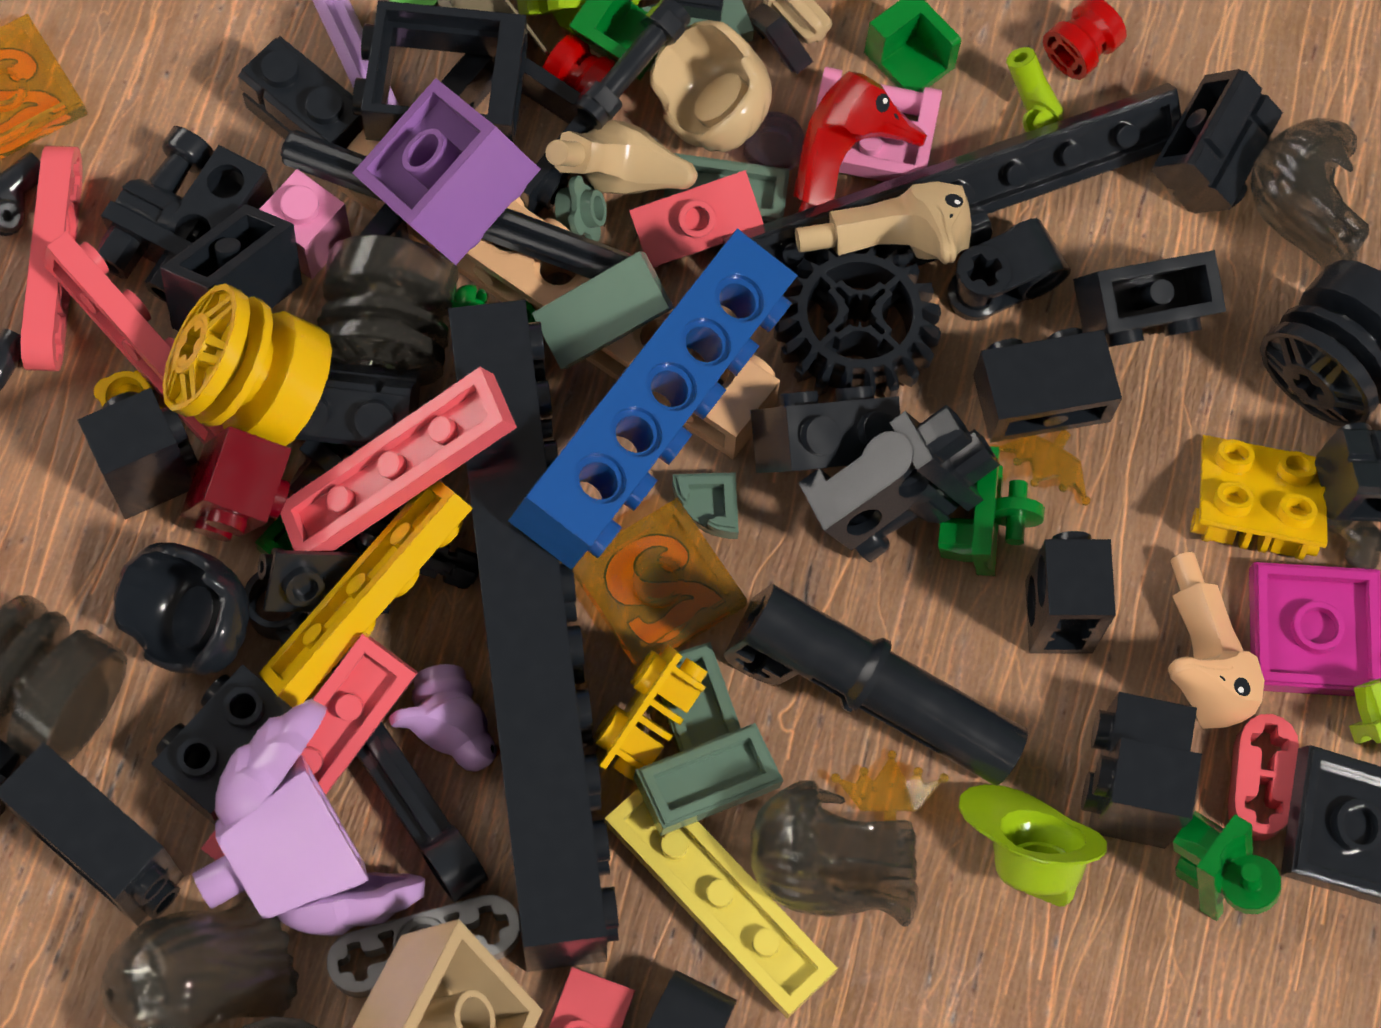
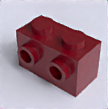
[180,426,291,542]

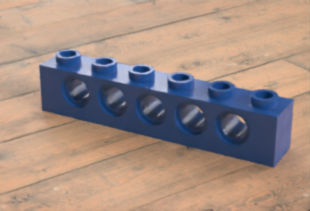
[508,228,798,570]

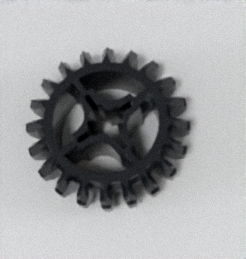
[774,246,941,397]

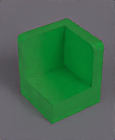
[569,0,664,80]
[864,0,961,92]

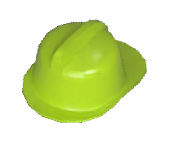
[958,784,1107,907]

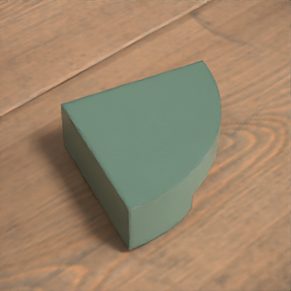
[672,472,739,539]

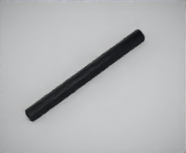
[280,130,631,279]

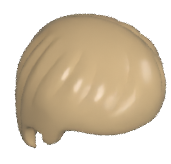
[650,20,772,152]

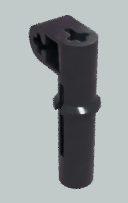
[724,584,1028,786]

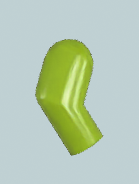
[1006,47,1064,132]

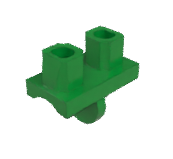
[938,446,1045,576]
[1173,811,1281,922]

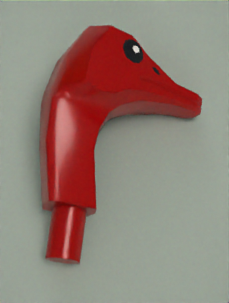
[794,71,927,212]

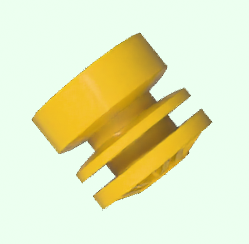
[162,283,332,446]

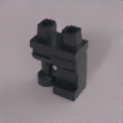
[97,126,274,302]
[798,405,1000,563]

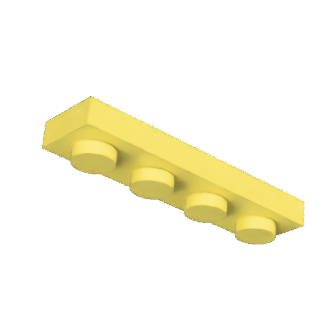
[605,789,838,1019]

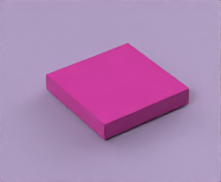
[1249,562,1381,697]

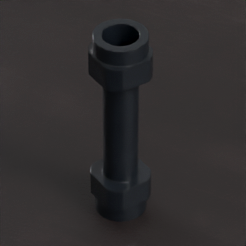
[572,0,691,130]

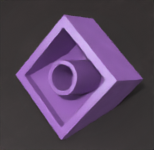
[352,78,541,265]

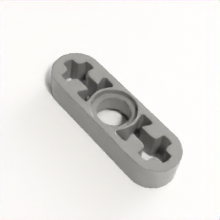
[327,895,521,998]

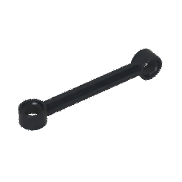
[245,572,489,903]

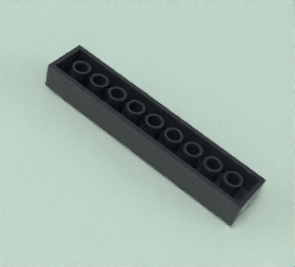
[448,300,619,972]

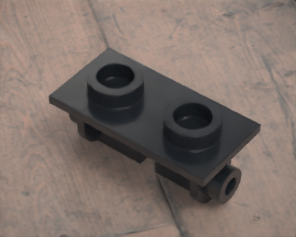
[258,547,391,614]

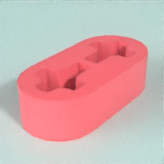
[1227,714,1299,841]

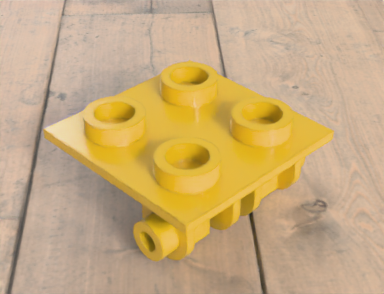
[1190,435,1328,560]
[593,645,708,781]

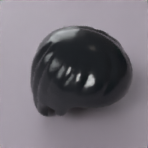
[113,542,250,676]

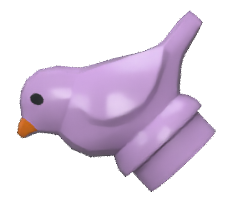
[389,664,500,772]

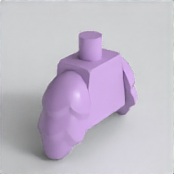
[192,699,425,936]

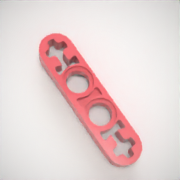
[20,145,83,371]

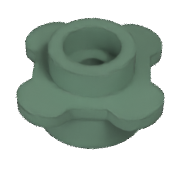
[555,176,607,241]

